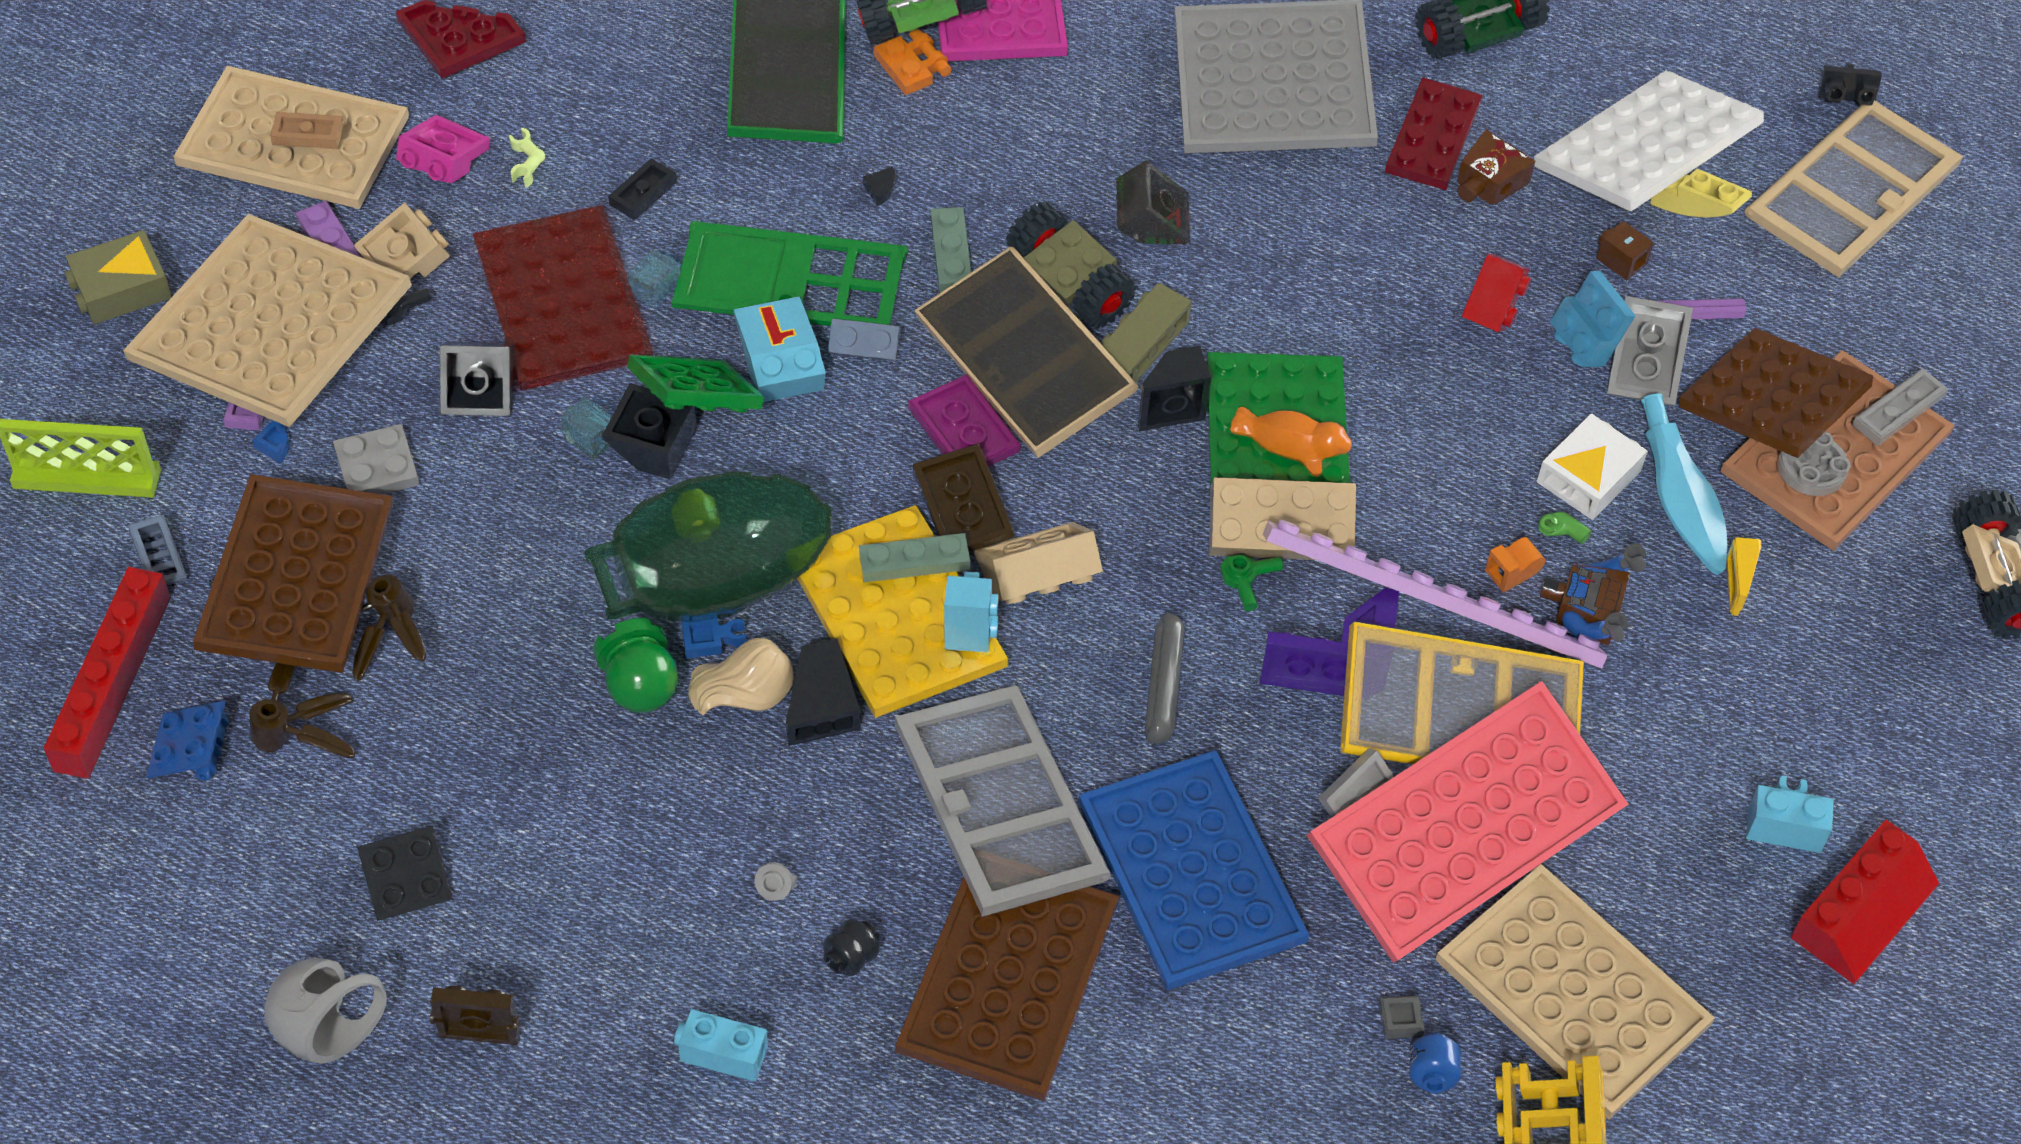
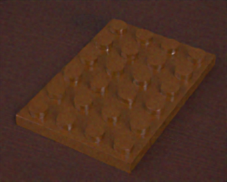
[193,474,393,673]
[895,851,1119,1102]

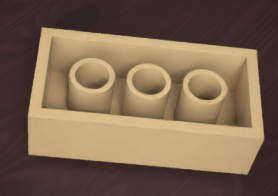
[1209,477,1356,560]

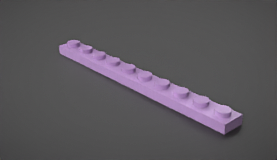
[1263,520,1608,668]

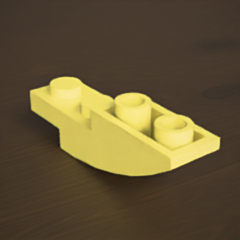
[1651,169,1752,218]

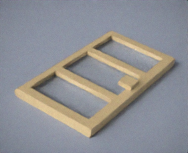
[1744,100,1963,277]

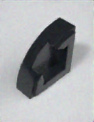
[863,166,896,206]

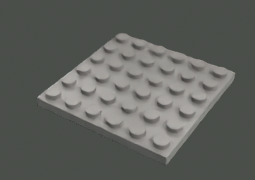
[1175,0,1378,153]

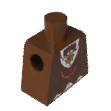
[1457,129,1535,205]

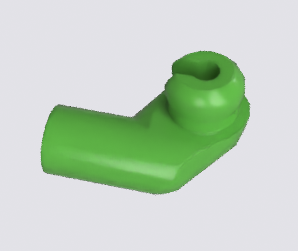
[1539,512,1592,544]

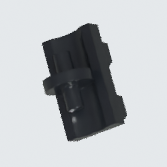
[1817,63,1882,106]

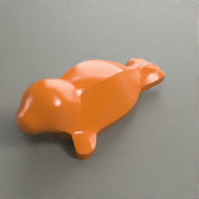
[1230,407,1352,477]

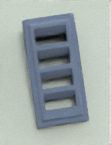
[128,514,187,586]

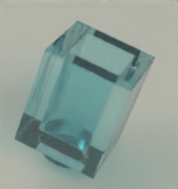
[628,249,680,309]
[561,397,612,460]

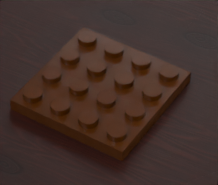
[1679,328,1873,458]

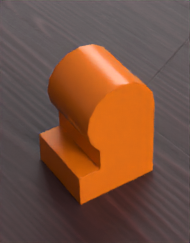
[1485,537,1546,593]

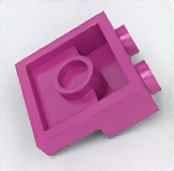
[396,115,490,183]

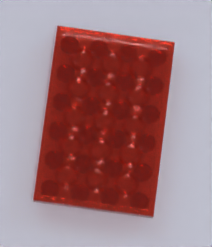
[473,205,653,391]

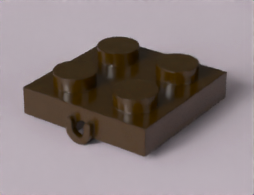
[430,986,521,1045]

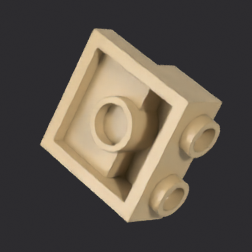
[354,202,450,279]

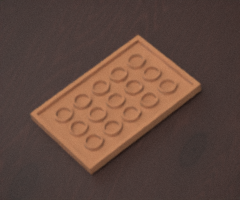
[1720,350,1955,551]

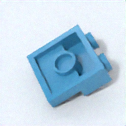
[1550,271,1636,367]

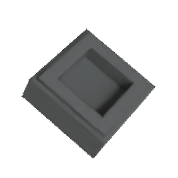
[1378,995,1425,1039]

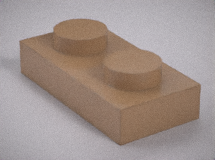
[270,112,343,149]

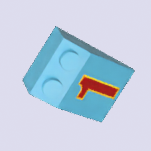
[733,296,826,402]

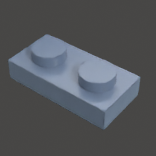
[828,319,900,361]

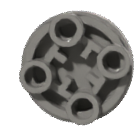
[1777,431,1851,496]

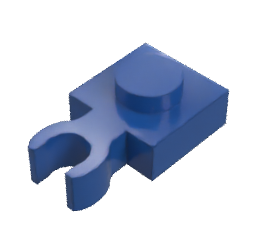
[681,616,747,658]

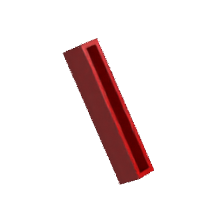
[43,567,171,779]

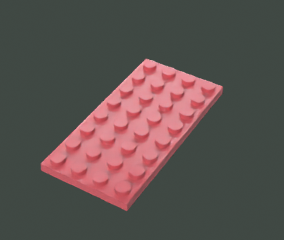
[1306,681,1628,963]

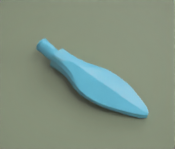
[1641,393,1727,575]

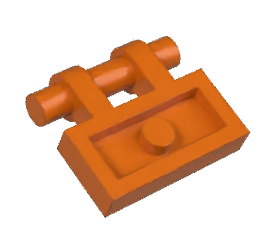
[874,28,952,96]

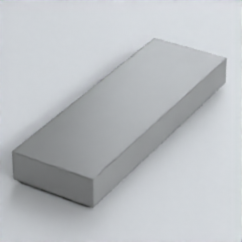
[1852,368,1948,446]

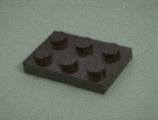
[912,443,1014,552]

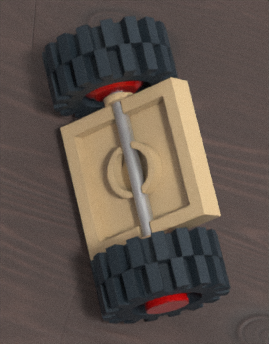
[1952,490,2021,639]

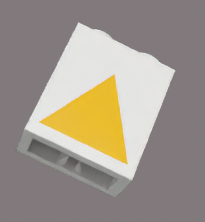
[1537,413,1648,520]

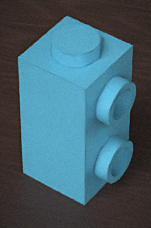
[674,1009,768,1082]

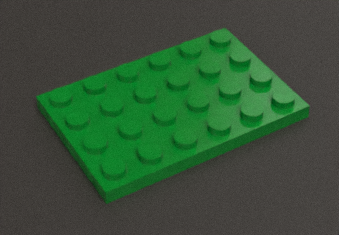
[1206,352,1350,489]

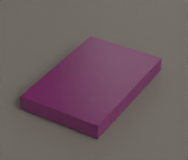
[908,374,1021,467]

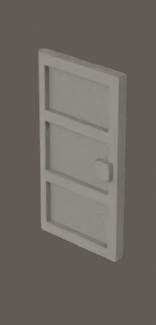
[895,686,1111,917]

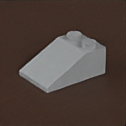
[1607,296,1693,407]

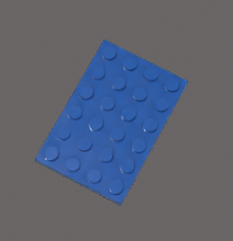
[1078,750,1309,991]

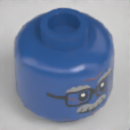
[1410,1033,1461,1094]

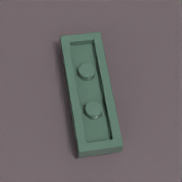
[930,207,971,293]
[858,533,970,582]

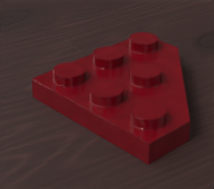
[395,0,526,79]

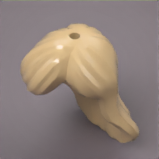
[688,638,794,715]

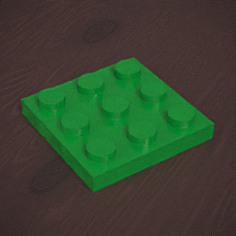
[627,355,764,413]

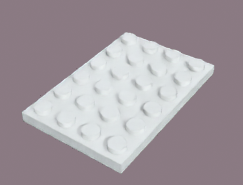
[1534,71,1764,211]

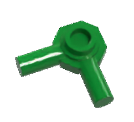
[1220,554,1283,612]

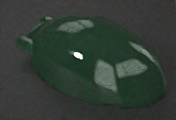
[584,471,832,623]

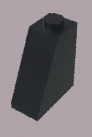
[786,638,860,746]

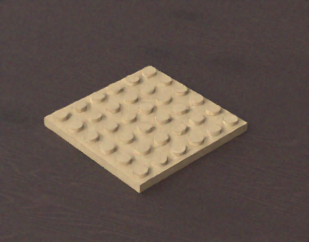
[123,214,412,427]

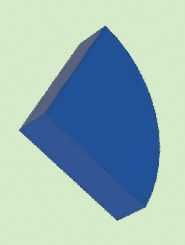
[252,420,289,464]

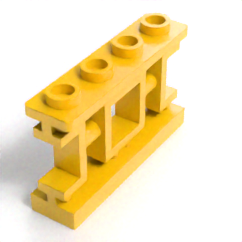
[1496,1055,1607,1144]

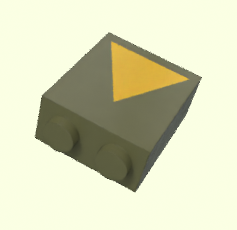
[64,230,172,325]

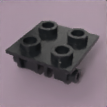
[357,825,453,921]

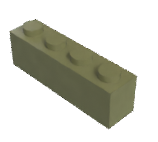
[1080,282,1192,407]

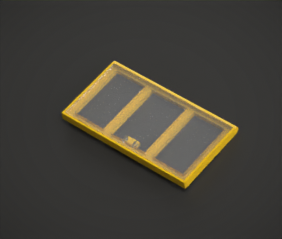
[1340,622,1584,764]

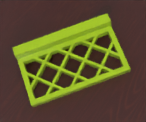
[0,419,161,498]

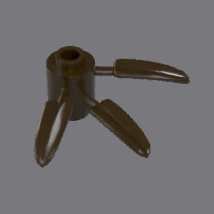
[352,574,426,682]
[249,663,355,759]

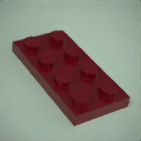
[1385,77,1483,191]

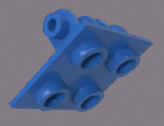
[146,701,229,781]

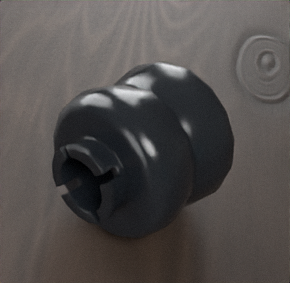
[823,919,880,976]

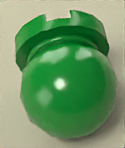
[593,618,678,713]

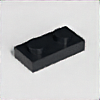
[608,158,677,220]

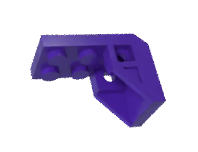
[1259,588,1399,700]

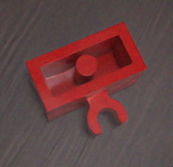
[1461,254,1531,332]

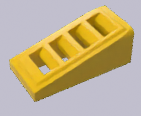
[1726,537,1761,616]

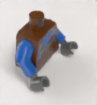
[1540,543,1647,646]

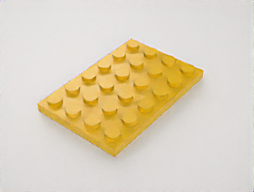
[786,505,1008,718]

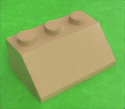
[974,522,1103,604]

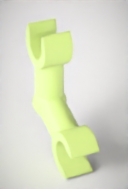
[509,128,545,188]

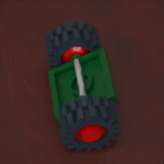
[1415,0,1550,59]

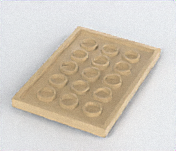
[173,66,409,209]
[1435,864,1715,1119]

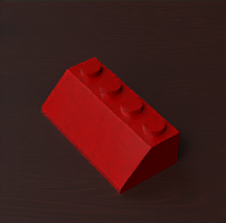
[1791,819,1939,985]

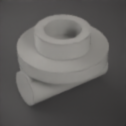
[755,862,798,901]

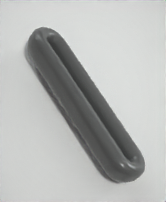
[1144,613,1185,744]

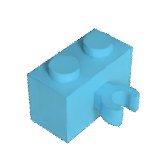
[944,572,999,652]
[1746,775,1834,853]

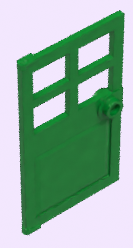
[672,221,908,326]

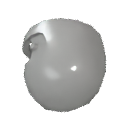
[264,957,387,1064]

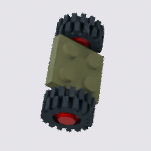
[1006,202,1136,328]

